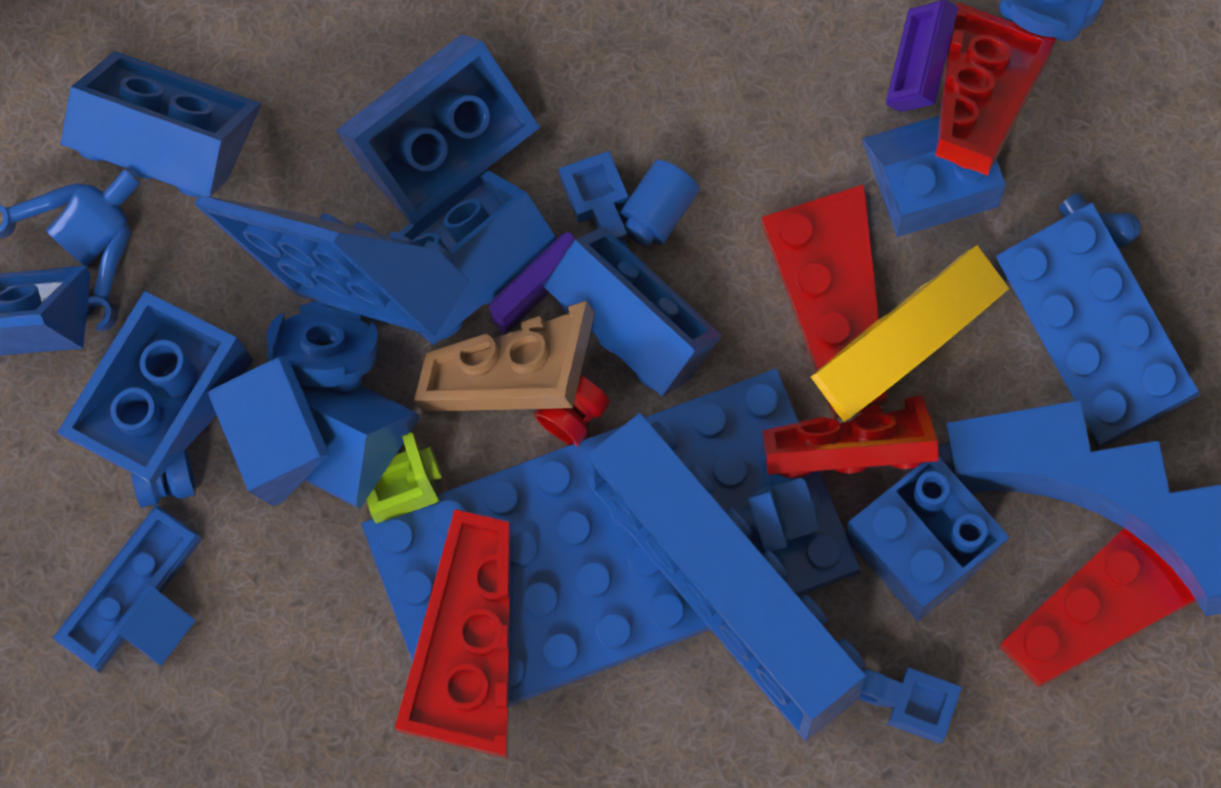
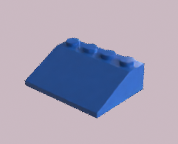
[194,195,470,337]

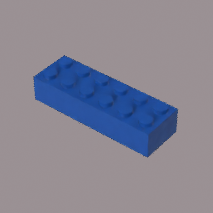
[586,413,866,742]

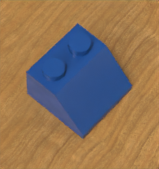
[862,115,1006,237]

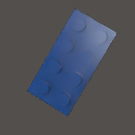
[996,203,1200,448]

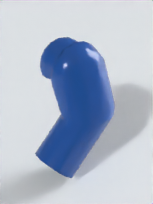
[1058,192,1141,248]

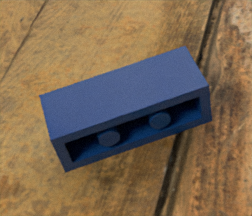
[544,226,722,397]

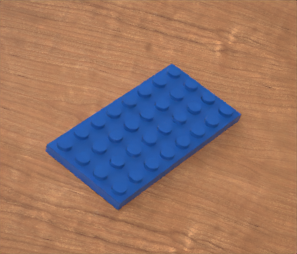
[361,369,860,706]

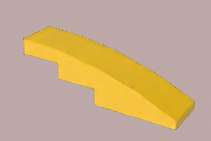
[811,245,1009,422]

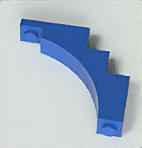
[938,400,1221,616]

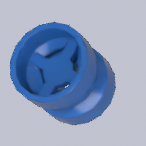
[131,448,196,508]

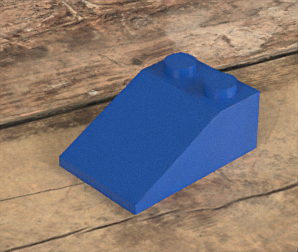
[57,291,253,484]

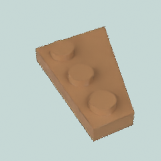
[414,301,595,412]

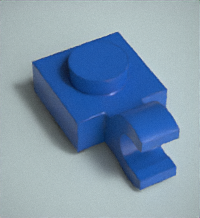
[558,151,629,247]
[859,667,962,744]

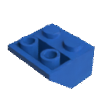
[846,456,1010,622]

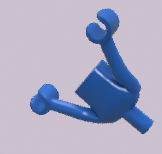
[0,169,141,332]

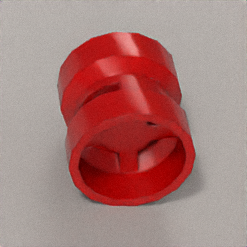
[534,375,610,447]

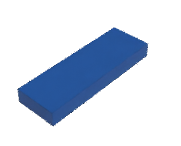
[53,504,203,673]

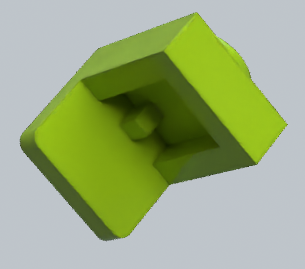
[366,432,442,524]

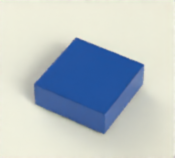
[114,585,196,666]

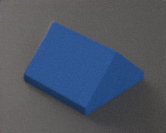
[0,265,90,355]
[207,356,329,506]
[300,385,420,509]

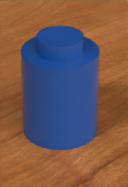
[619,160,700,247]

